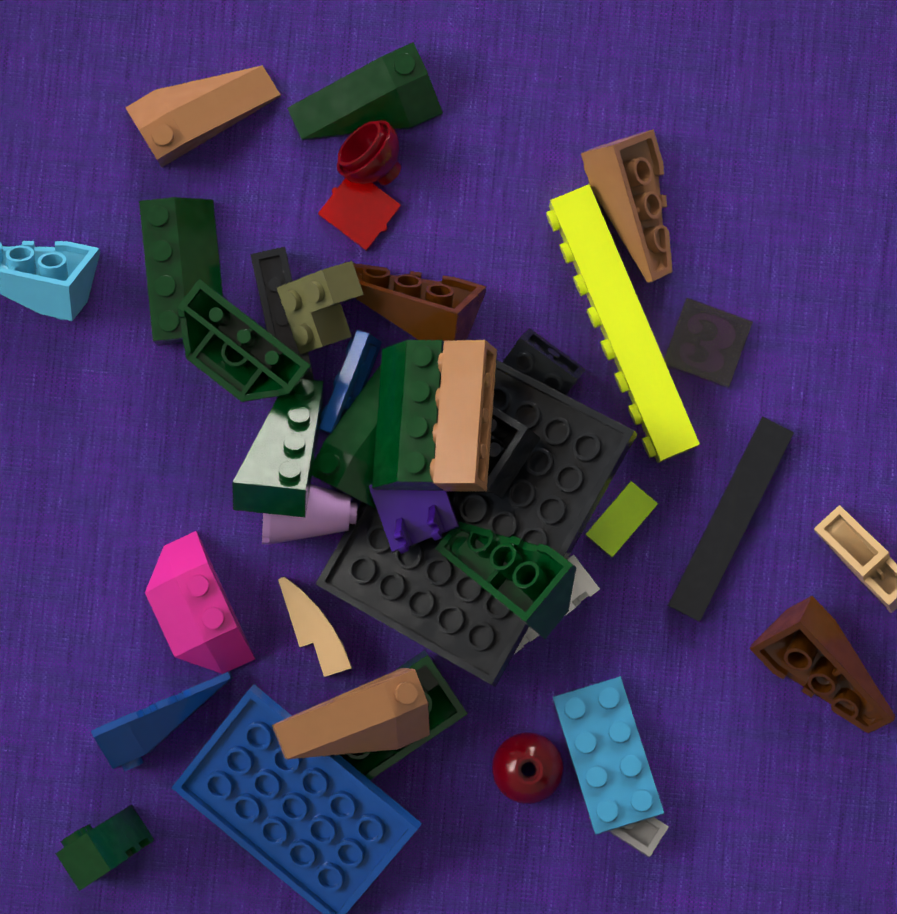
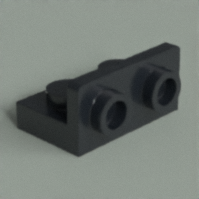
[502,328,586,395]

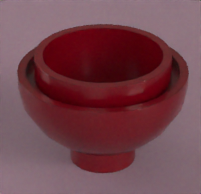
[337,120,401,185]
[492,732,563,804]

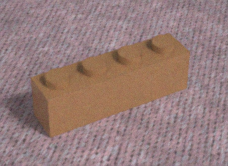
[430,340,497,491]

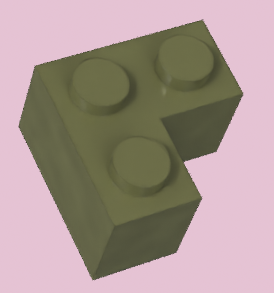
[277,261,364,354]

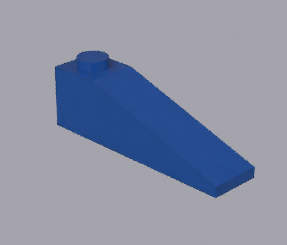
[91,671,234,772]

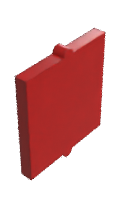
[318,179,401,251]

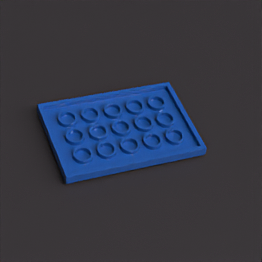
[172,685,422,914]

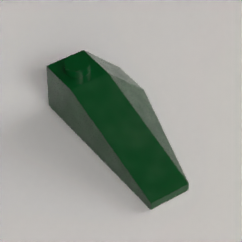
[287,42,443,140]
[435,521,576,639]

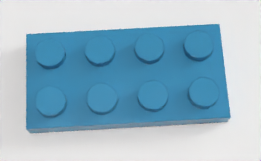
[553,676,664,835]

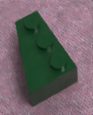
[55,805,154,891]

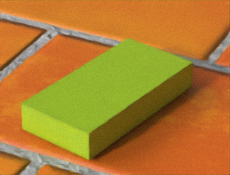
[585,481,658,558]

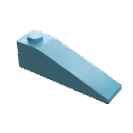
[0,241,100,321]

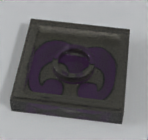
[664,298,753,389]

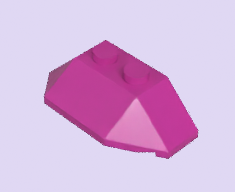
[145,531,255,674]

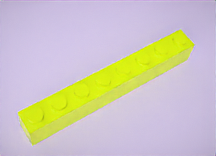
[546,184,700,463]

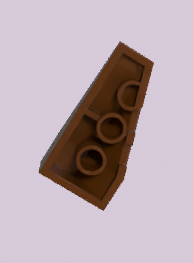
[345,262,487,341]
[750,596,896,733]

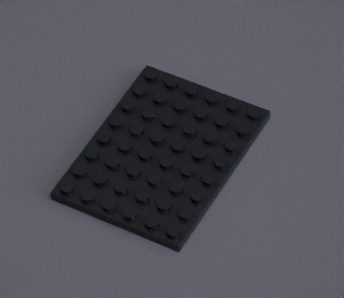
[316,360,637,687]

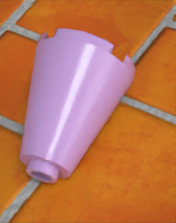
[262,484,357,545]

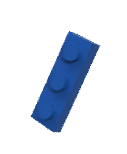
[319,330,382,434]

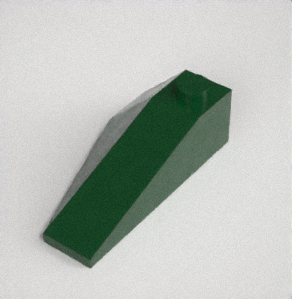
[312,365,381,510]

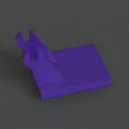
[369,484,460,554]

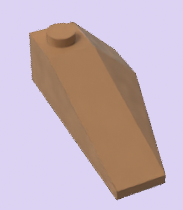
[125,65,281,167]
[272,668,430,759]

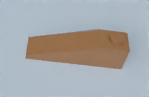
[581,129,673,282]

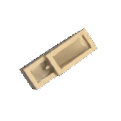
[814,505,897,613]
[278,577,352,677]

